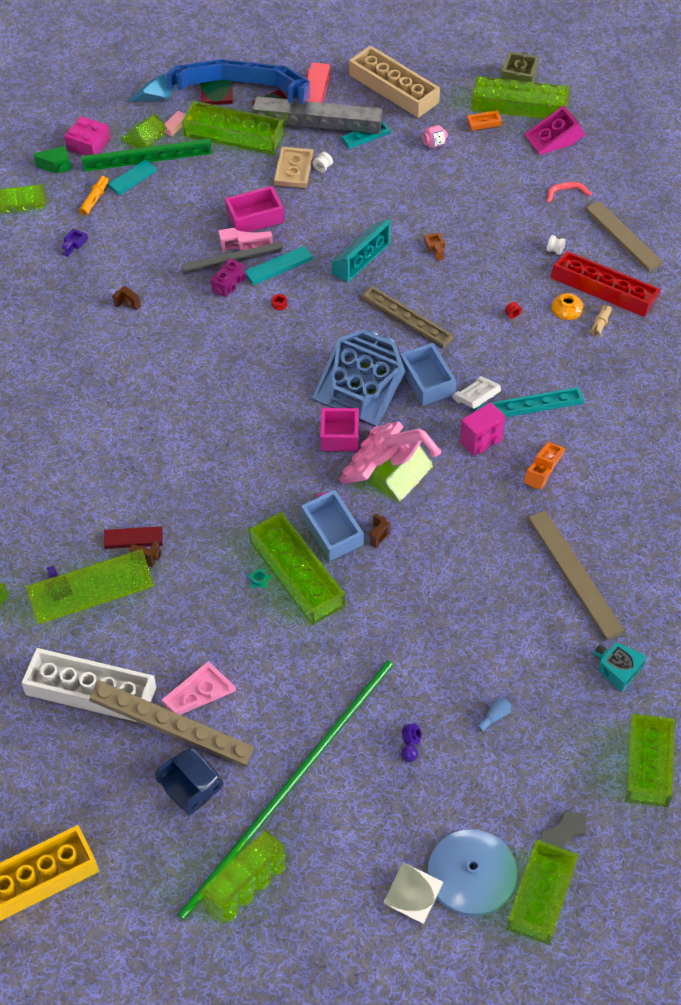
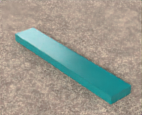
[473,387,584,418]

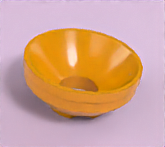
[551,293,583,320]

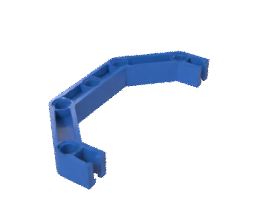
[167,59,310,104]

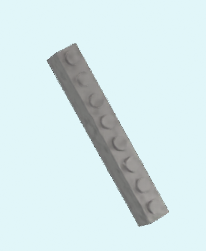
[253,96,383,134]

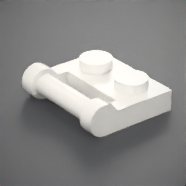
[452,376,501,409]

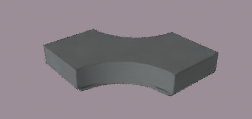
[540,812,586,855]

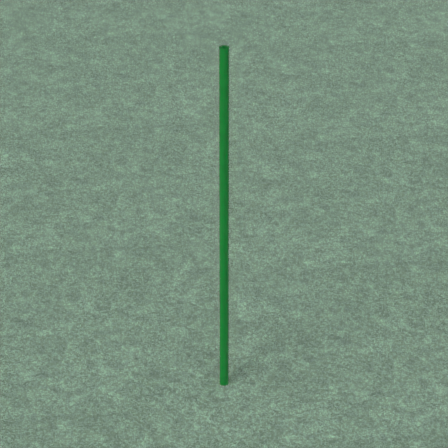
[177,660,393,920]

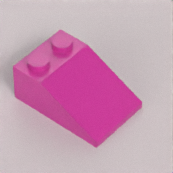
[524,105,585,155]

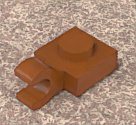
[424,232,445,261]

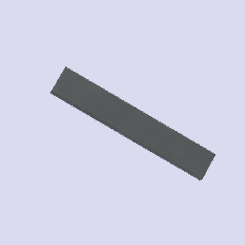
[182,241,283,275]

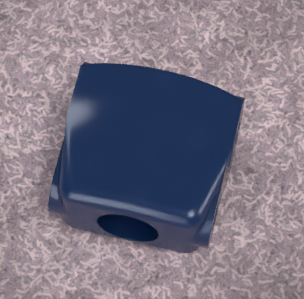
[155,748,224,816]

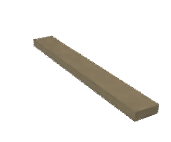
[528,510,624,641]

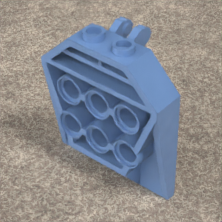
[312,329,406,426]

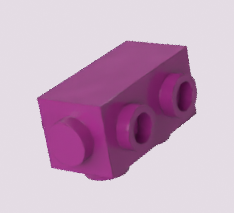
[210,258,246,297]

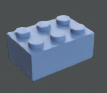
[400,343,456,406]
[301,490,364,562]

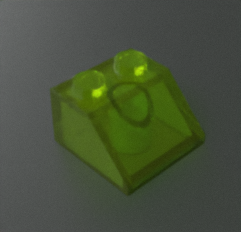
[121,113,168,148]

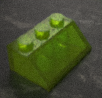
[0,184,47,213]
[370,445,434,503]

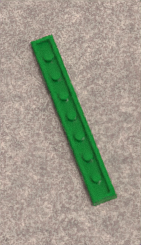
[81,138,212,172]

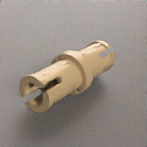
[590,305,612,337]

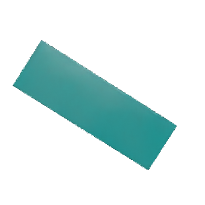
[341,121,391,149]
[108,160,157,196]

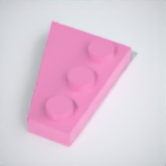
[162,661,236,715]

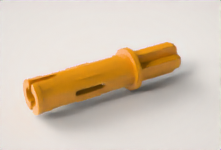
[78,176,109,215]

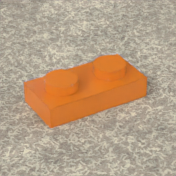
[467,110,502,131]

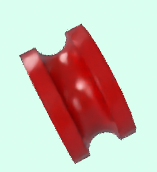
[272,294,287,311]
[504,301,522,319]

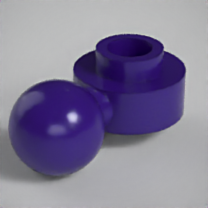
[401,723,422,762]

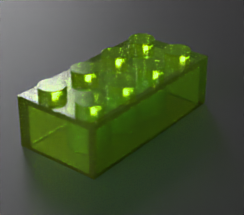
[625,713,675,807]
[201,829,287,925]
[506,839,579,945]

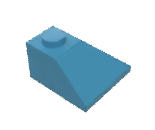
[129,73,175,101]

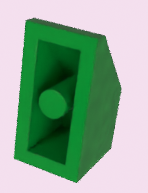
[33,146,72,174]

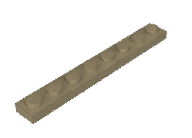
[89,680,254,767]

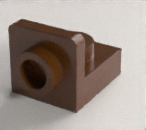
[112,286,141,310]
[369,514,391,548]
[129,541,161,567]

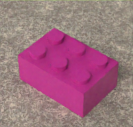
[225,186,284,232]

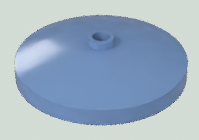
[428,830,517,916]

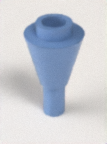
[477,698,511,731]

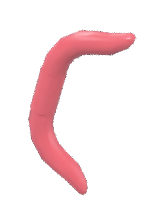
[547,182,592,202]

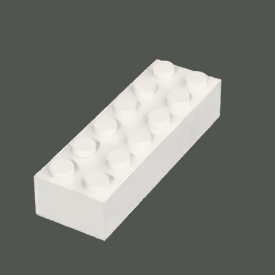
[22,648,156,722]

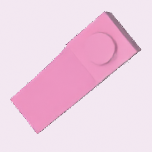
[218,228,273,251]

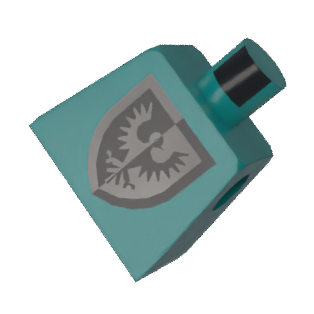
[593,643,647,692]

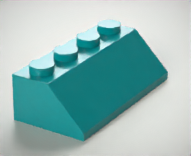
[331,219,391,283]

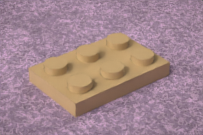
[274,147,314,188]

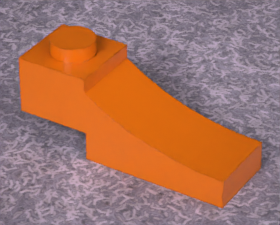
[523,441,566,490]

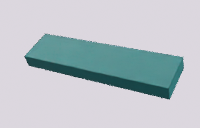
[245,246,313,285]

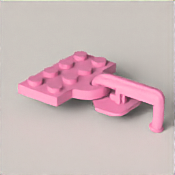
[339,421,441,484]

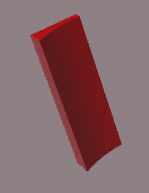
[550,251,661,317]

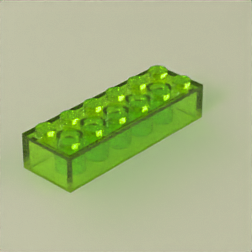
[471,76,570,119]
[182,101,285,155]
[248,511,346,625]
[26,549,154,625]

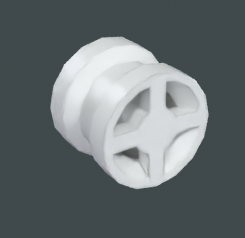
[312,152,333,173]
[547,235,566,255]

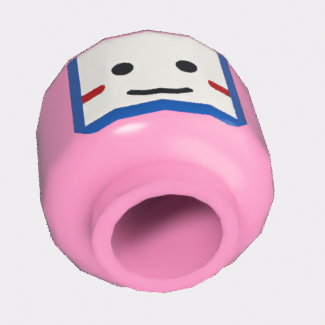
[422,125,447,148]

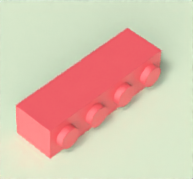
[307,62,331,103]

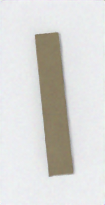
[586,201,663,272]
[361,286,454,349]

